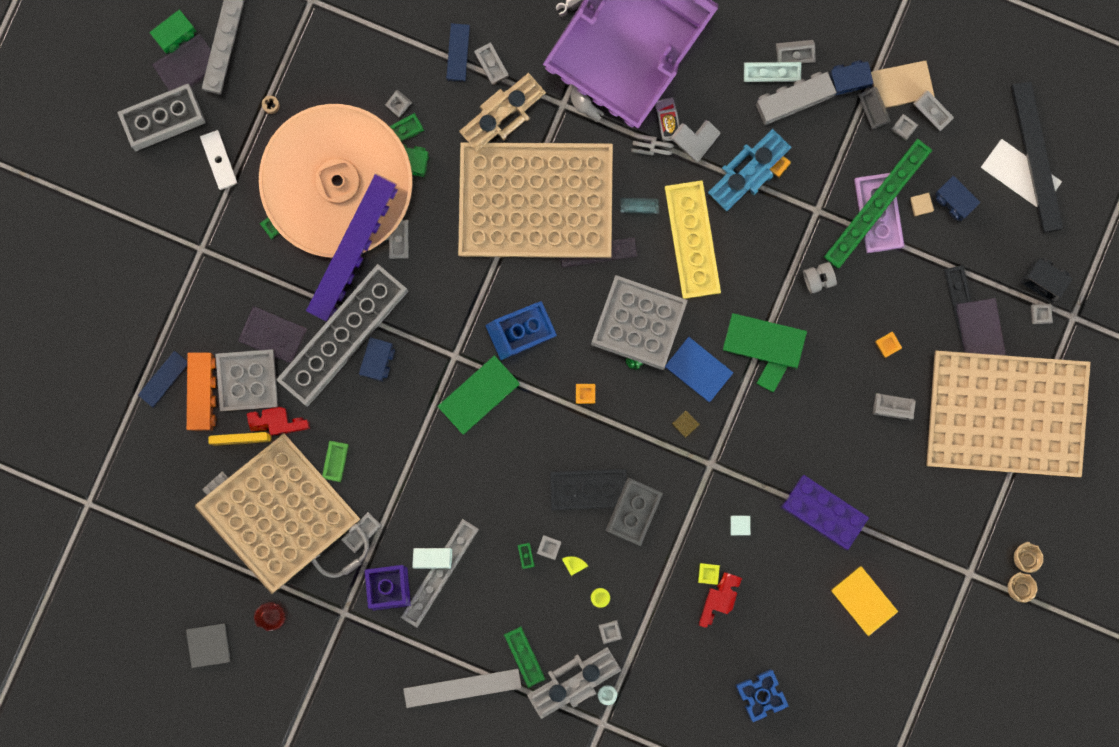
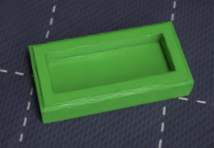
[322,441,349,482]

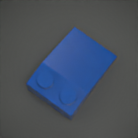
[485,301,557,360]

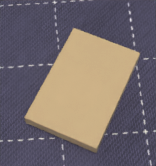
[871,61,935,108]

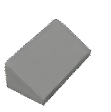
[776,40,816,63]

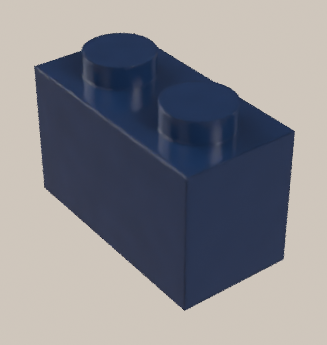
[829,60,873,96]
[934,175,981,221]
[359,337,395,382]

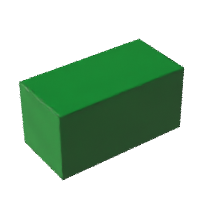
[518,543,535,569]

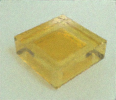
[672,411,699,438]

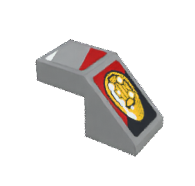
[655,98,679,142]

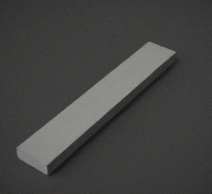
[401,519,479,628]
[404,669,522,708]

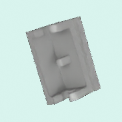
[873,393,916,420]

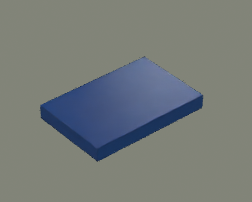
[665,337,733,403]

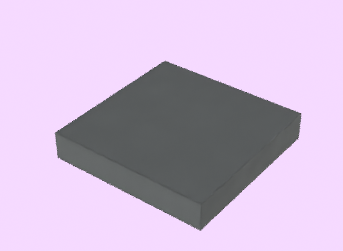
[186,623,231,668]

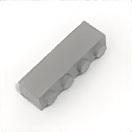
[756,72,836,125]

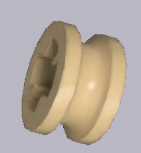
[262,96,280,114]

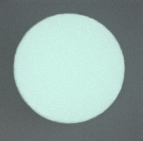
[598,685,617,705]

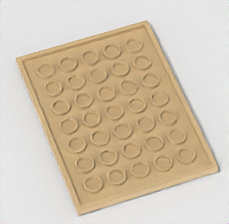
[458,143,613,258]

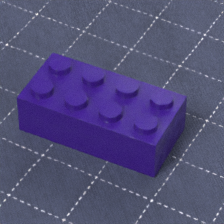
[781,475,869,550]

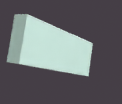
[744,62,801,82]

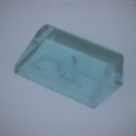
[620,198,659,213]

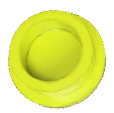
[591,588,610,608]

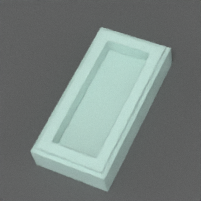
[412,548,452,569]

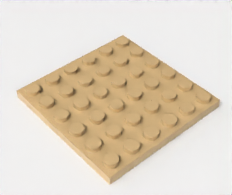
[195,434,360,594]

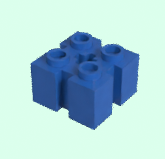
[735,669,789,722]

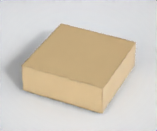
[910,193,934,216]

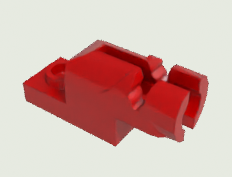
[247,407,310,436]
[699,572,742,628]

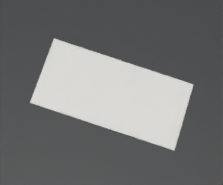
[981,139,1062,208]

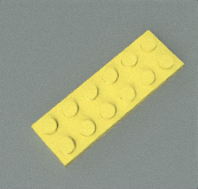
[665,180,721,299]

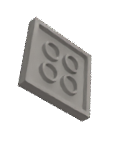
[216,349,278,411]

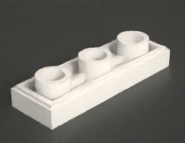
[200,130,238,190]

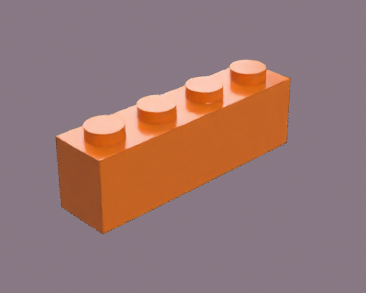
[187,353,217,431]

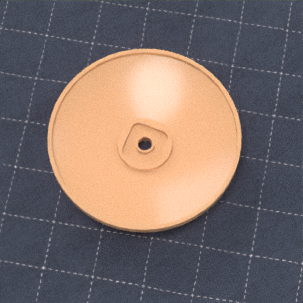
[259,104,412,258]

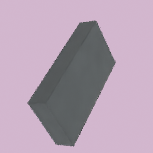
[859,87,891,130]

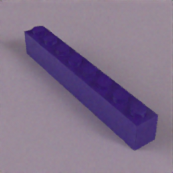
[306,173,398,321]

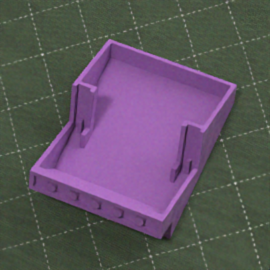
[543,0,718,128]

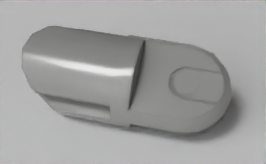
[631,133,674,156]

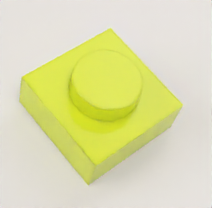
[698,563,720,585]

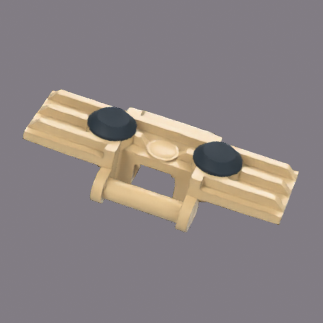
[459,73,546,152]

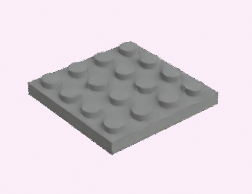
[591,275,688,370]

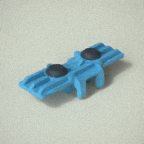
[708,129,792,211]

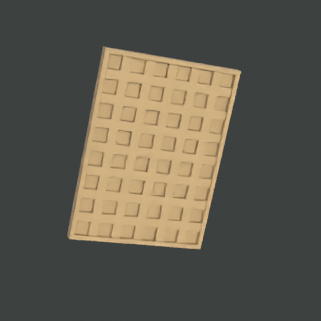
[926,351,1090,477]

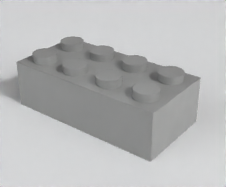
[118,83,206,151]

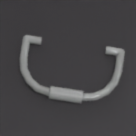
[311,524,369,578]

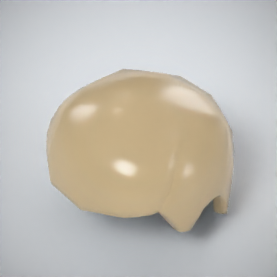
[1014,542,1043,573]
[1008,572,1038,603]

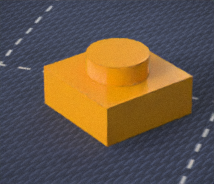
[769,156,791,178]
[875,332,902,358]
[576,384,595,404]

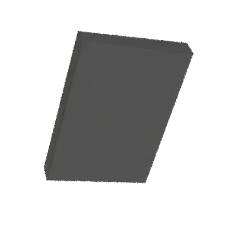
[605,478,663,546]

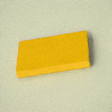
[208,432,272,446]
[831,566,898,636]

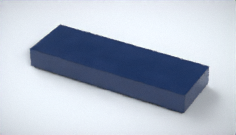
[446,23,470,82]
[138,351,187,408]

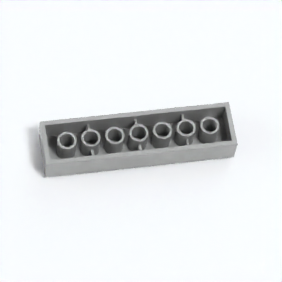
[276,264,408,407]

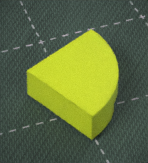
[562,556,588,576]

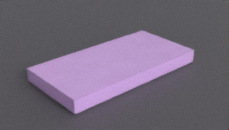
[854,173,905,253]

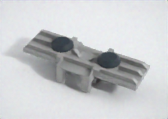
[527,647,621,719]

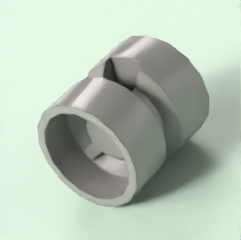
[803,262,837,294]

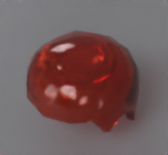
[254,602,286,631]

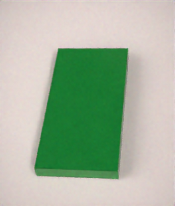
[723,313,807,369]
[437,355,520,435]

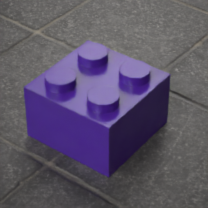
[365,565,411,611]

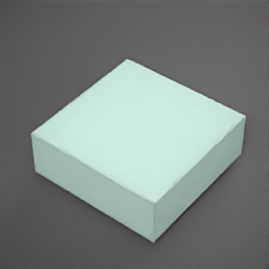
[730,516,750,535]

